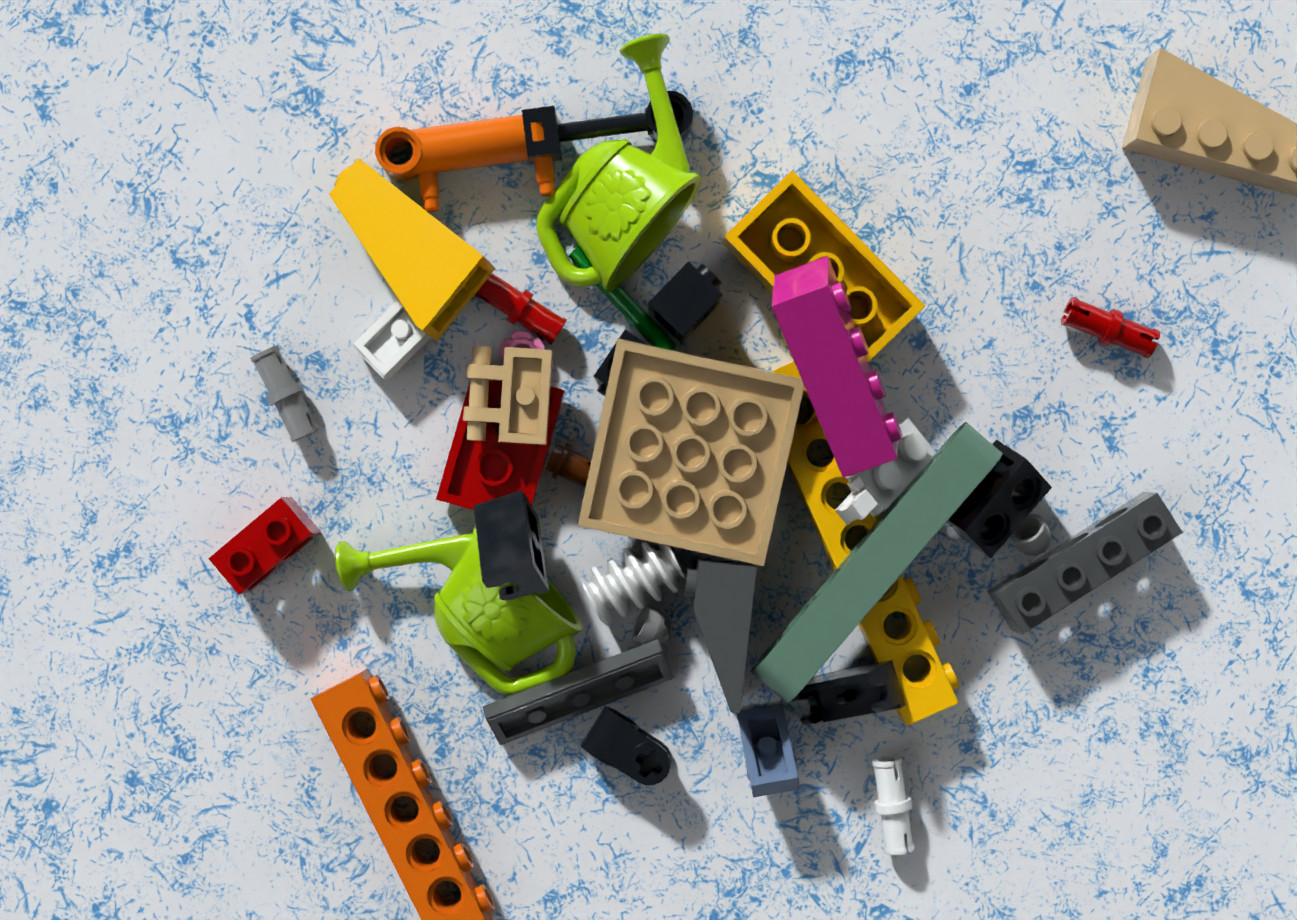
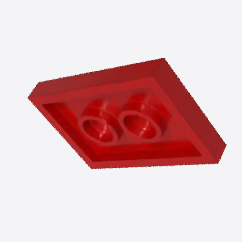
[436,380,565,510]

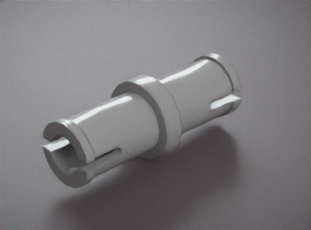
[250,345,319,442]

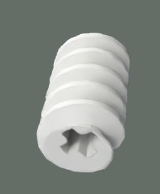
[580,542,685,626]

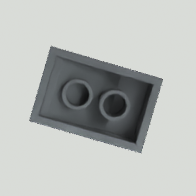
[684,558,757,713]

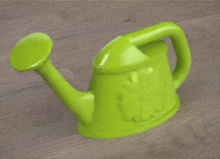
[536,33,702,292]
[335,526,583,696]

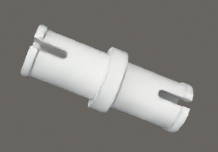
[872,755,915,855]

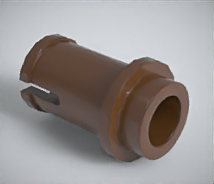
[545,443,591,488]

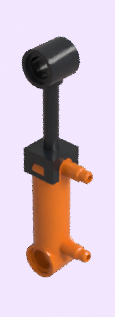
[375,91,693,212]

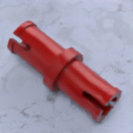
[474,273,567,345]
[1061,297,1160,358]

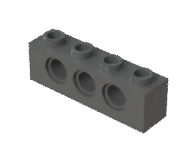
[987,492,1183,635]

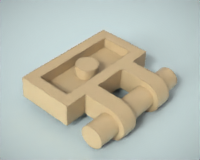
[463,345,553,445]

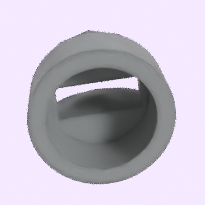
[1010,514,1051,556]
[632,605,671,644]

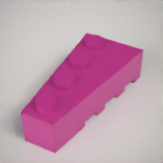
[771,256,903,478]

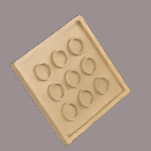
[578,338,804,566]

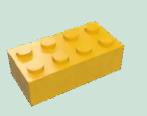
[722,170,925,362]

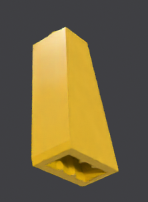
[329,158,496,342]

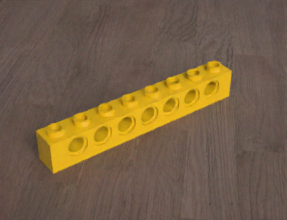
[771,361,960,726]

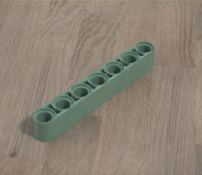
[750,422,1003,703]

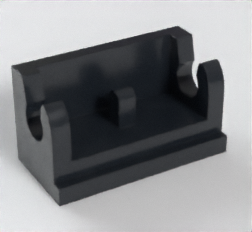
[473,490,549,600]
[792,660,906,725]

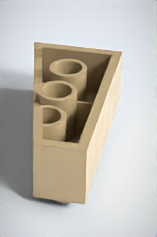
[1122,48,1297,196]

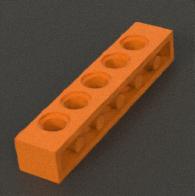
[310,669,495,920]

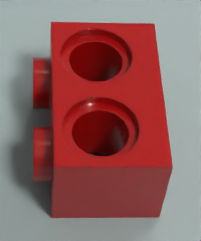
[208,497,321,595]

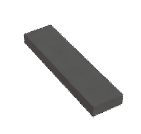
[482,639,674,745]

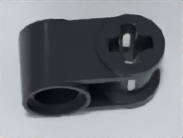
[580,705,671,785]

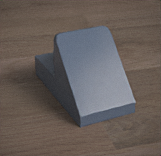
[737,704,800,797]

